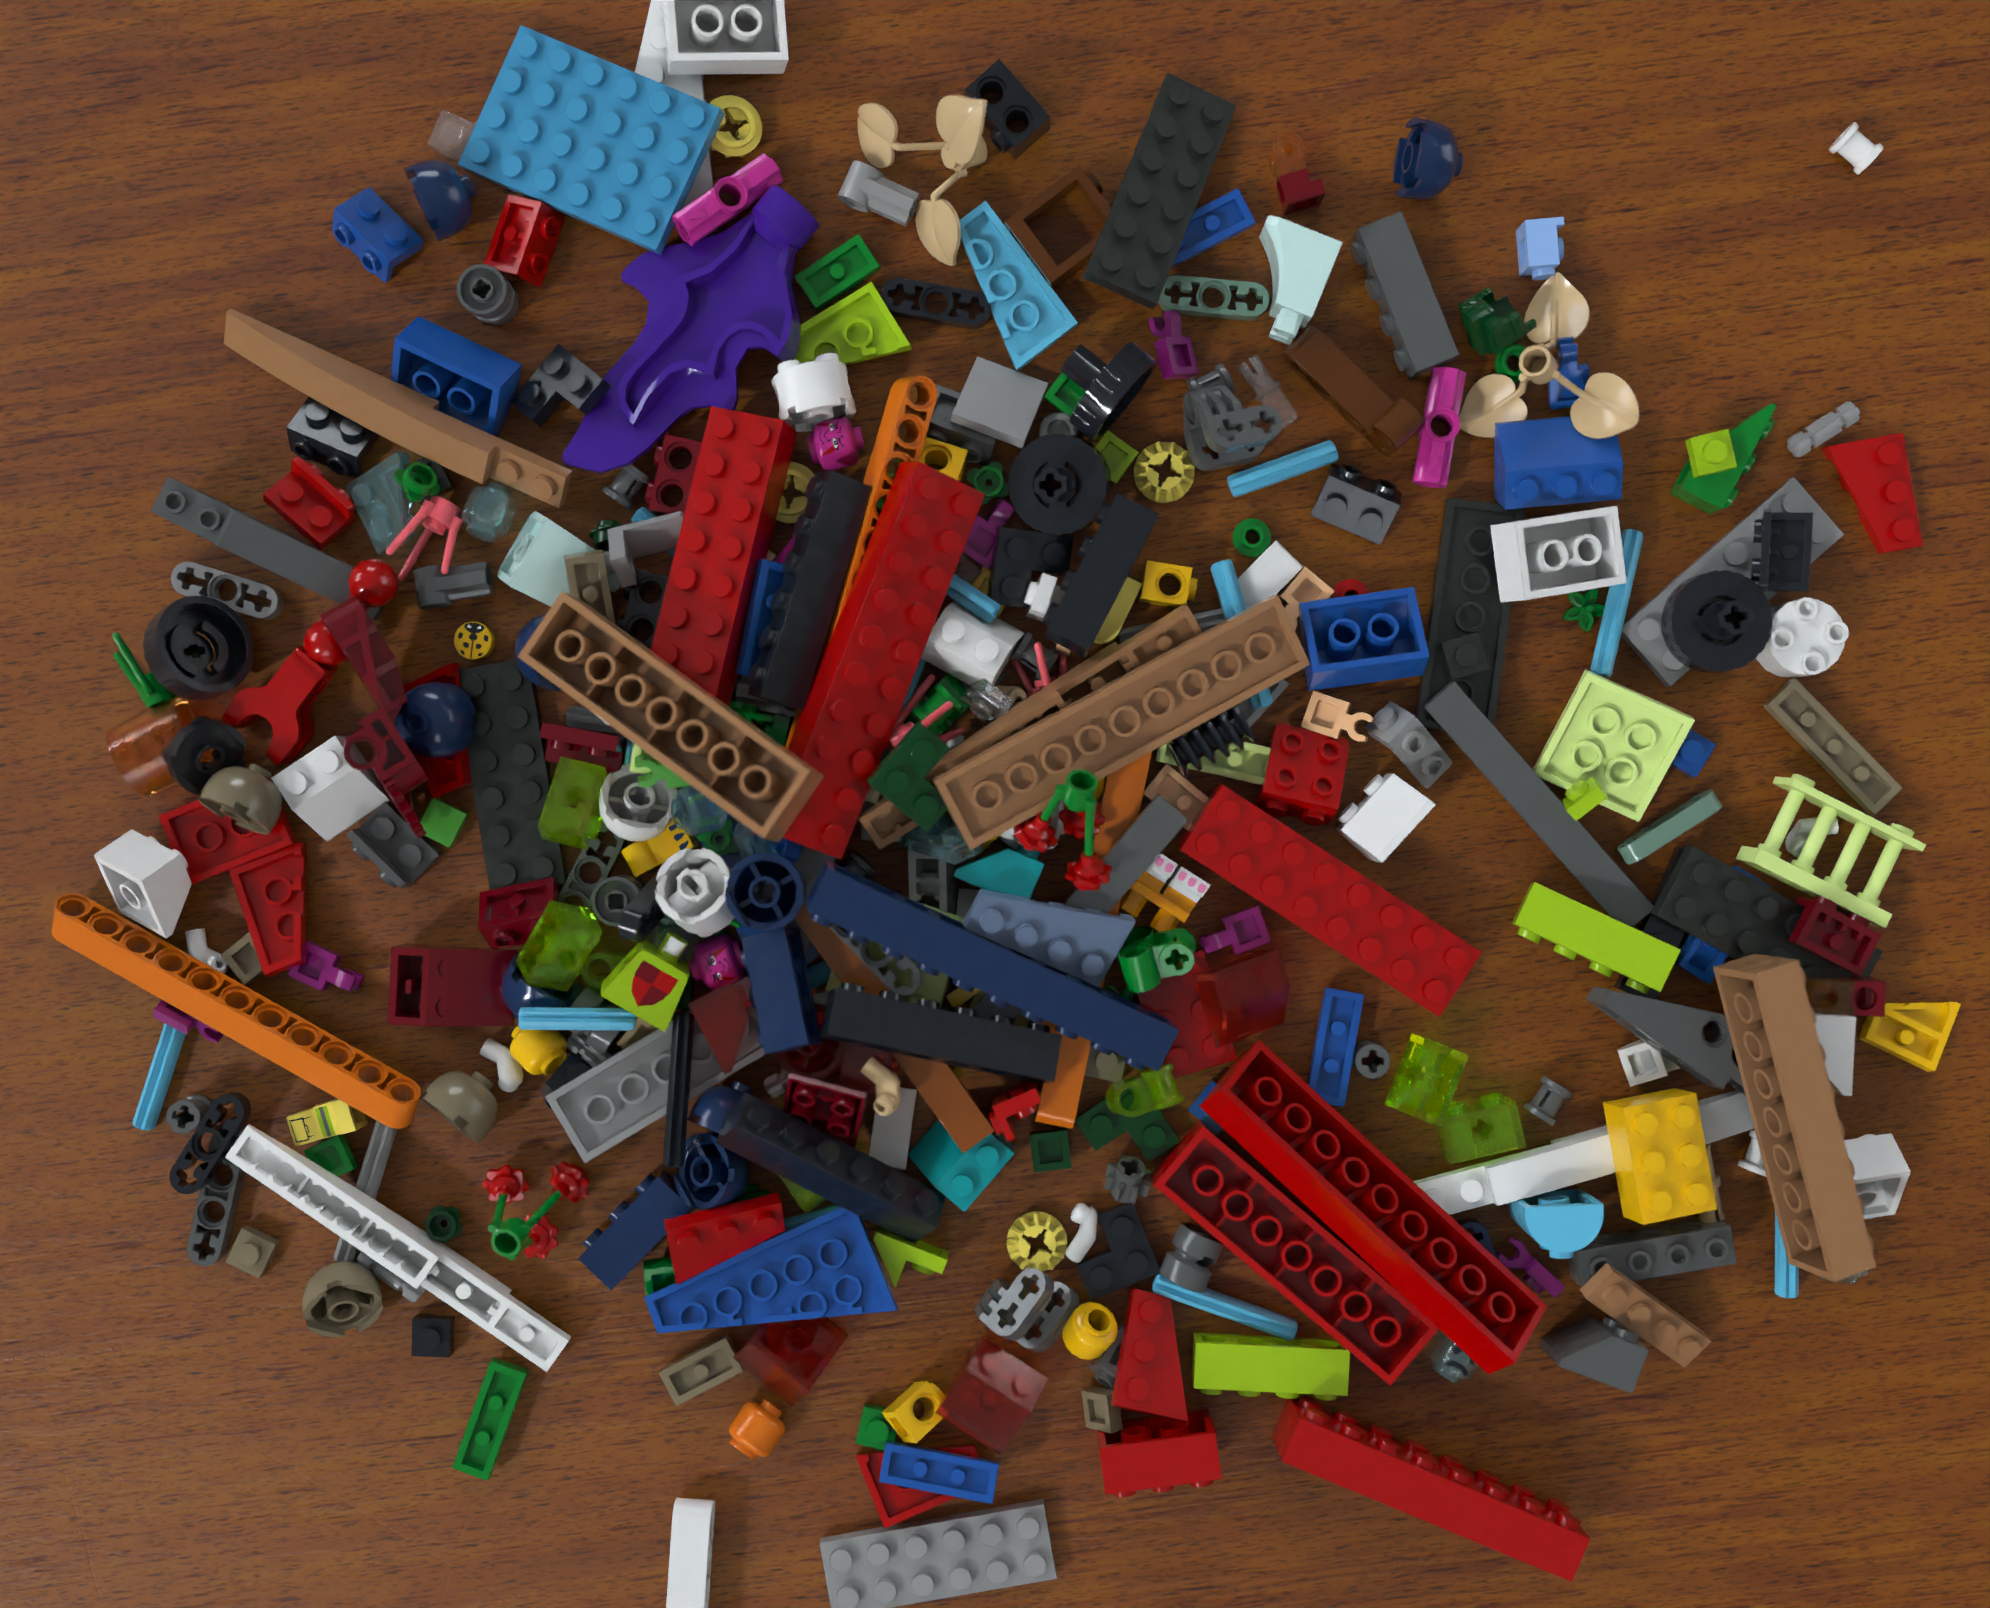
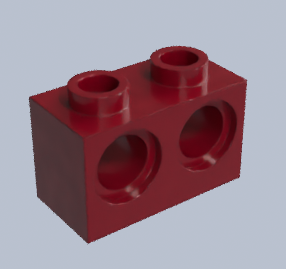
[645,434,702,516]

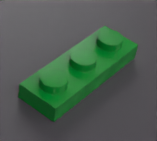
[452,1357,529,1481]

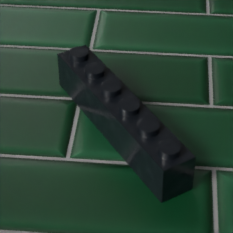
[747,470,872,711]
[820,983,1062,1084]
[716,1092,945,1243]

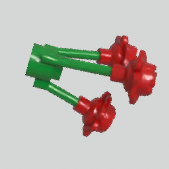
[1014,769,1112,891]
[481,1161,590,1260]

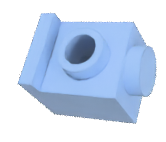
[1516,217,1564,280]

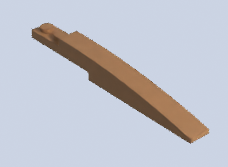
[224,308,572,508]
[858,604,1203,850]

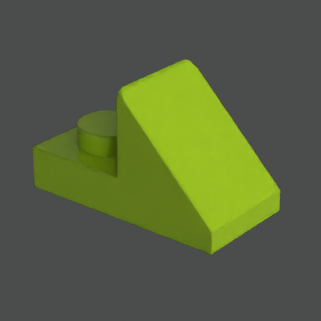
[873,1226,949,1288]

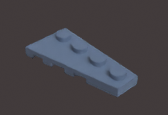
[962,889,1136,987]

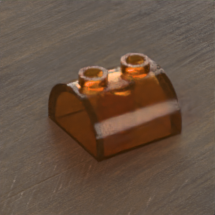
[106,696,214,796]

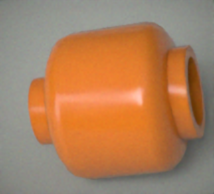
[729,1399,786,1460]

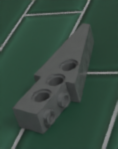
[151,477,386,621]
[1586,987,1746,1095]

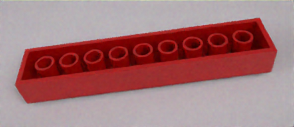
[782,462,985,859]
[1199,1040,1548,1375]

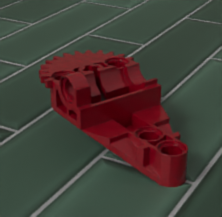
[320,595,429,839]

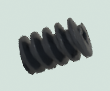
[1168,705,1255,778]

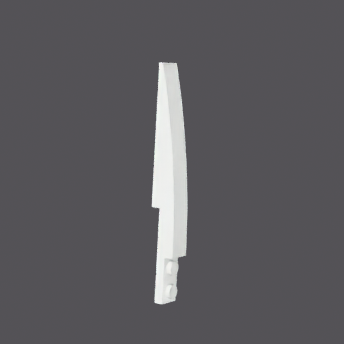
[1413,1090,1754,1215]
[225,1124,571,1372]

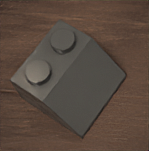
[1538,1315,1649,1394]

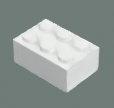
[663,0,789,75]
[1490,506,1627,602]

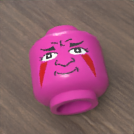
[807,416,865,471]
[689,934,745,989]

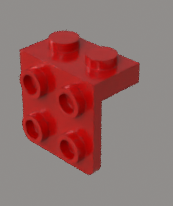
[1255,724,1350,826]

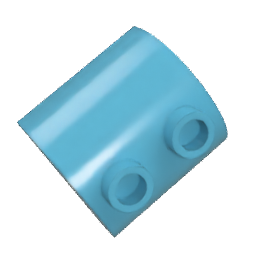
[1506,1188,1604,1259]

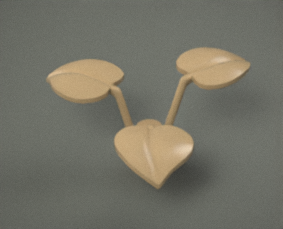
[857,94,988,266]
[1459,272,1639,439]

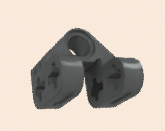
[1183,385,1282,471]
[974,1268,1079,1353]

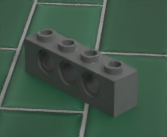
[1568,1217,1737,1287]

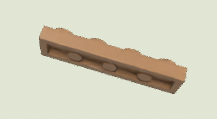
[1580,1263,1712,1368]

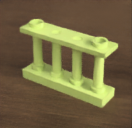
[1736,774,1926,928]

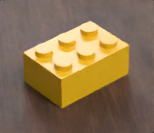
[1603,1088,1717,1225]

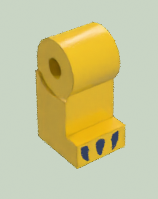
[621,816,700,878]

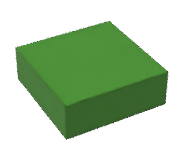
[420,798,470,848]

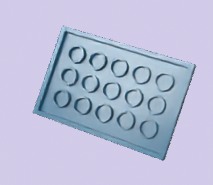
[457,25,725,255]

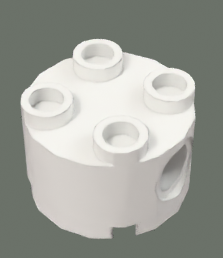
[771,353,857,432]
[1756,597,1849,677]
[655,848,735,937]

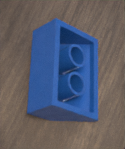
[390,316,522,437]
[1494,416,1623,510]
[1299,587,1429,691]

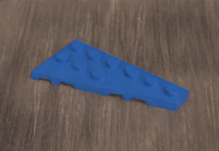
[644,1207,899,1334]

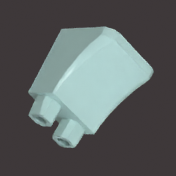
[1259,215,1343,345]
[497,511,620,607]

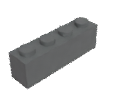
[1350,211,1459,380]

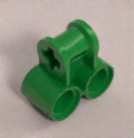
[903,674,977,737]
[1117,926,1196,993]

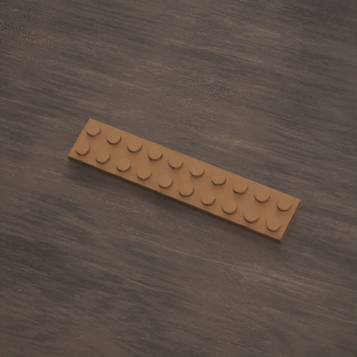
[932,595,1310,850]

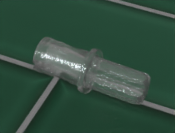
[1237,355,1298,429]

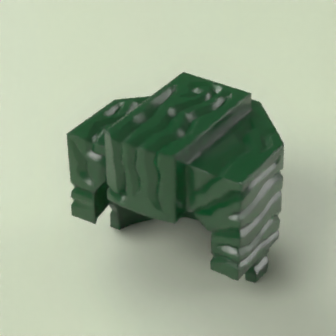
[1458,287,1537,356]

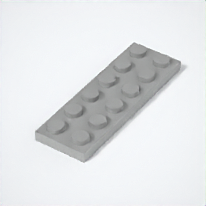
[1621,477,1844,687]
[545,976,765,1163]
[819,1499,1057,1608]

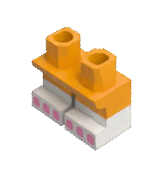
[1120,853,1211,932]

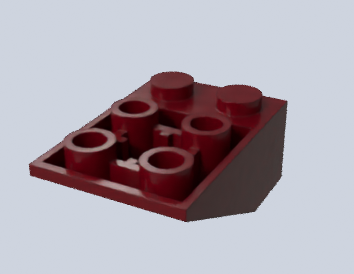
[387,943,518,1026]
[783,1073,868,1148]

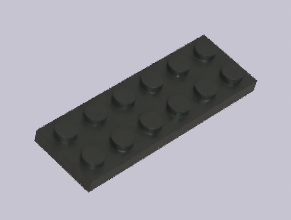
[1082,73,1237,310]
[1415,497,1525,730]
[459,660,568,890]
[1651,845,1883,1015]

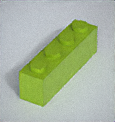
[1512,882,1681,995]
[1191,1332,1350,1401]

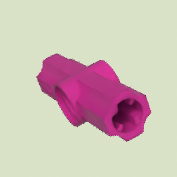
[672,153,784,246]
[1412,367,1466,488]

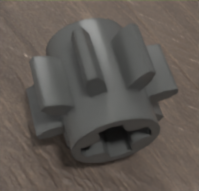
[1104,1155,1152,1204]

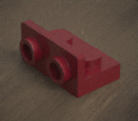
[540,722,627,774]
[478,877,565,950]
[1788,895,1881,976]

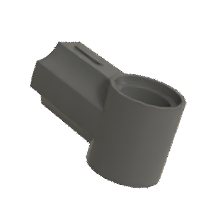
[413,562,495,609]

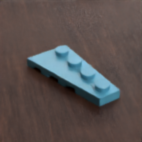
[960,200,1078,371]

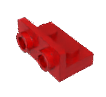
[484,194,565,288]
[263,456,355,551]
[988,1081,1041,1142]

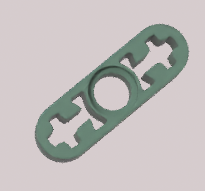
[1158,275,1269,321]
[1616,789,1723,865]

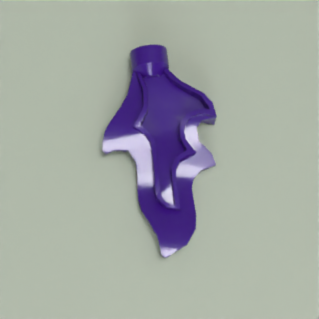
[562,184,820,473]

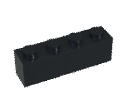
[1042,493,1159,658]

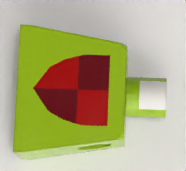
[600,931,690,1032]

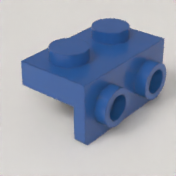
[332,187,424,283]

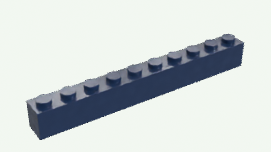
[805,860,1179,1071]

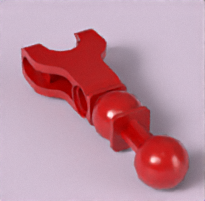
[222,558,399,767]

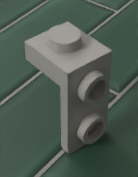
[604,511,684,588]
[1364,701,1452,788]

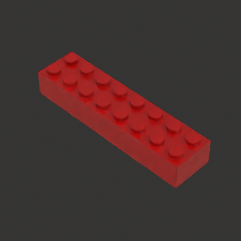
[651,406,797,707]
[1175,784,1482,1017]
[1151,1120,1439,1386]
[1272,1395,1590,1582]

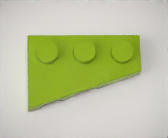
[794,282,912,365]

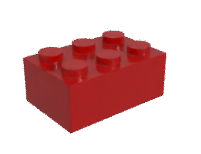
[1097,1409,1222,1497]

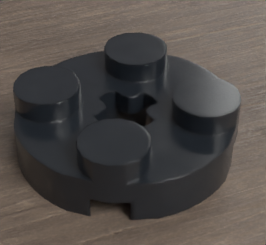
[163,716,247,795]

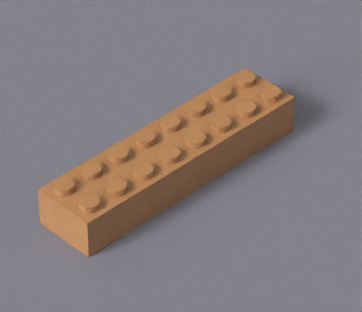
[518,591,824,842]
[1713,954,1876,1282]

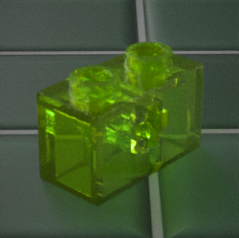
[538,756,607,850]
[516,901,602,992]
[1385,1033,1469,1127]
[1433,1093,1527,1164]

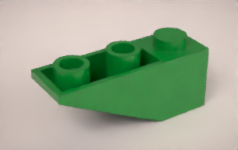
[1669,403,1776,514]

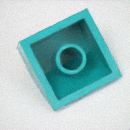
[954,844,1044,899]
[908,1119,1015,1212]

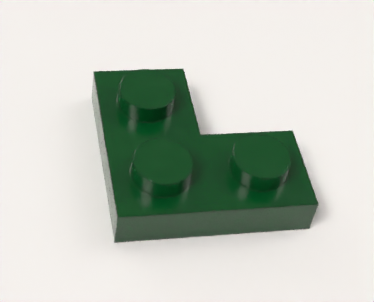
[866,721,950,833]
[1075,1076,1180,1162]

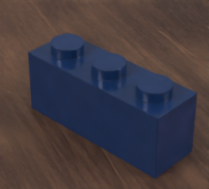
[741,927,823,1054]
[578,1169,691,1290]

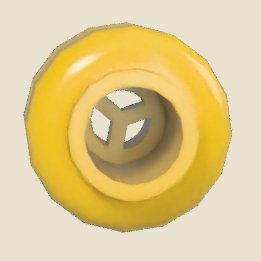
[510,1025,567,1075]
[1062,1302,1118,1360]

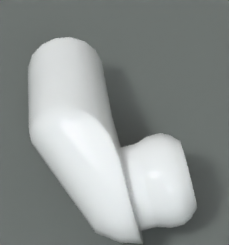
[1785,817,1839,858]
[185,928,229,974]
[480,1037,524,1092]
[1065,1203,1098,1263]

